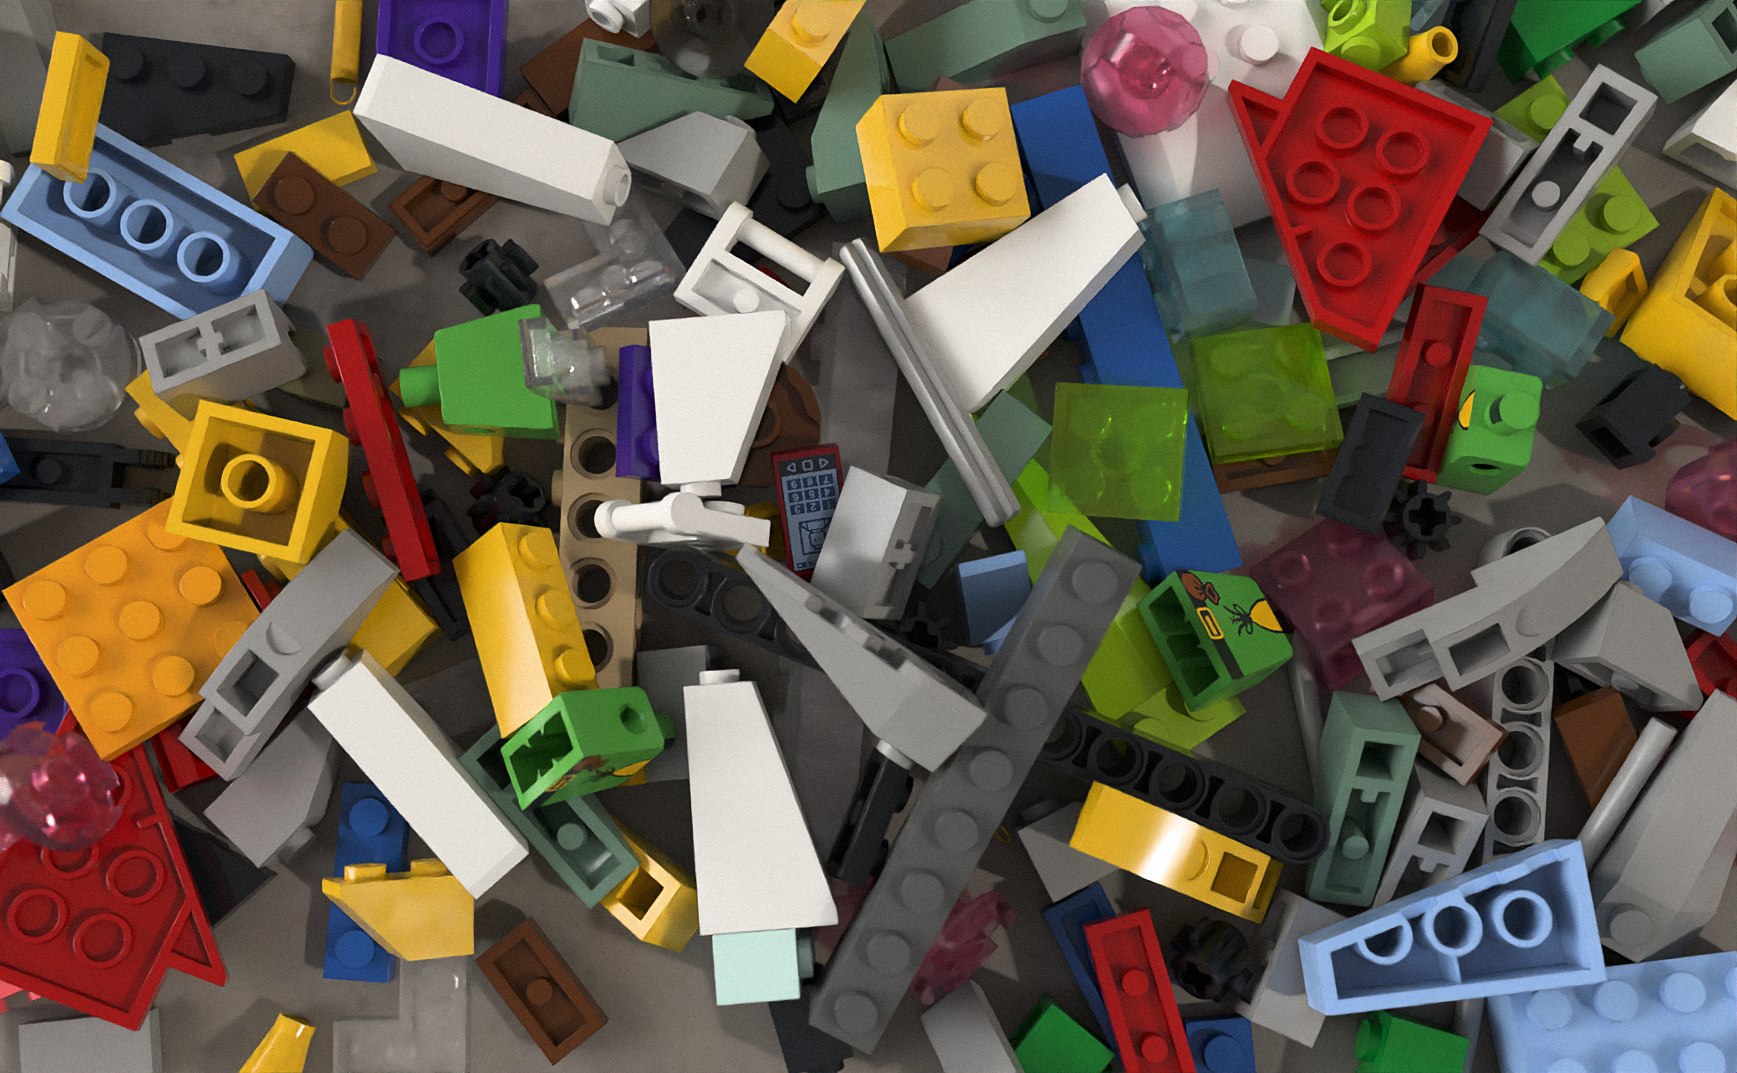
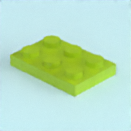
[1492,74,1660,298]

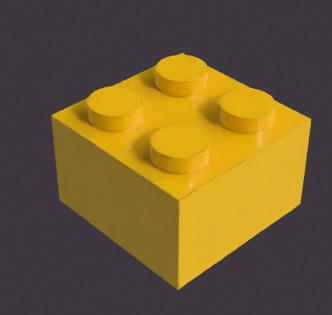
[855,87,1031,253]
[164,400,356,565]

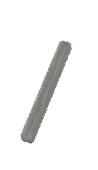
[839,237,1020,528]

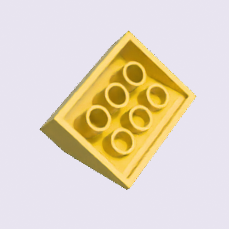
[1619,187,1737,421]

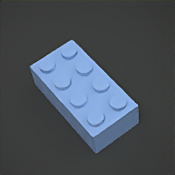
[0,122,316,320]
[1484,951,1737,1073]

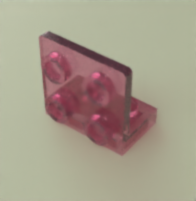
[1249,518,1434,694]

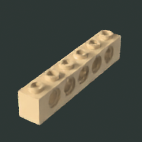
[552,326,651,689]

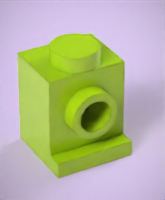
[1320,0,1412,72]

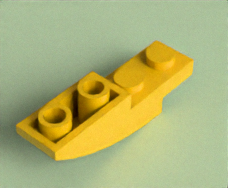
[1068,781,1284,925]

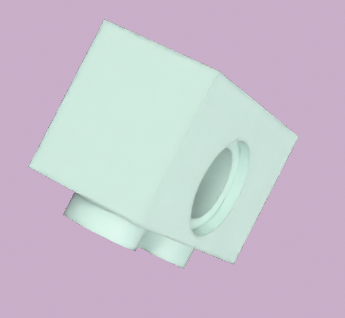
[712,926,816,1005]

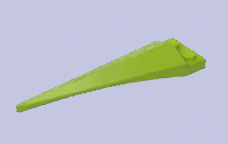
[968,412,1247,759]

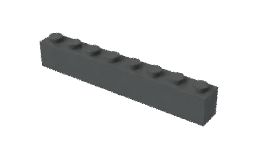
[809,524,1143,1055]

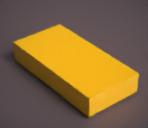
[30,31,110,184]
[233,109,378,217]

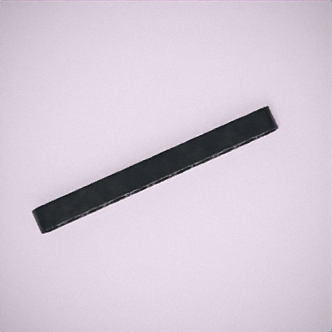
[647,545,1331,864]

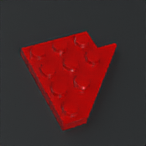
[1227,46,1494,354]
[0,707,230,1032]

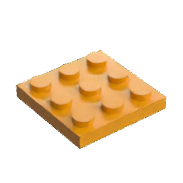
[2,495,262,761]

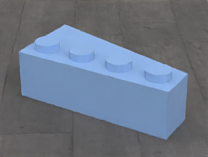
[1297,839,1608,1016]

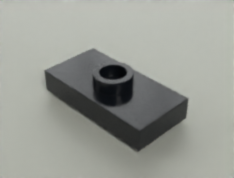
[1435,0,1518,93]
[1315,392,1426,537]

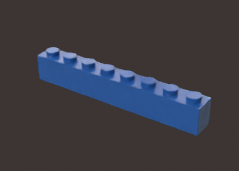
[1009,84,1243,587]

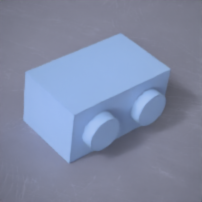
[1606,495,1737,637]

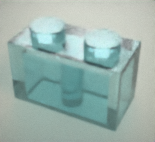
[1137,188,1260,346]
[1466,249,1616,390]

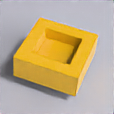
[1577,246,1649,339]

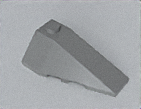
[736,542,988,772]
[1587,688,1737,963]

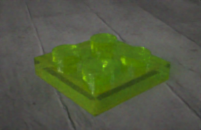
[1188,322,1344,465]
[1046,382,1191,522]

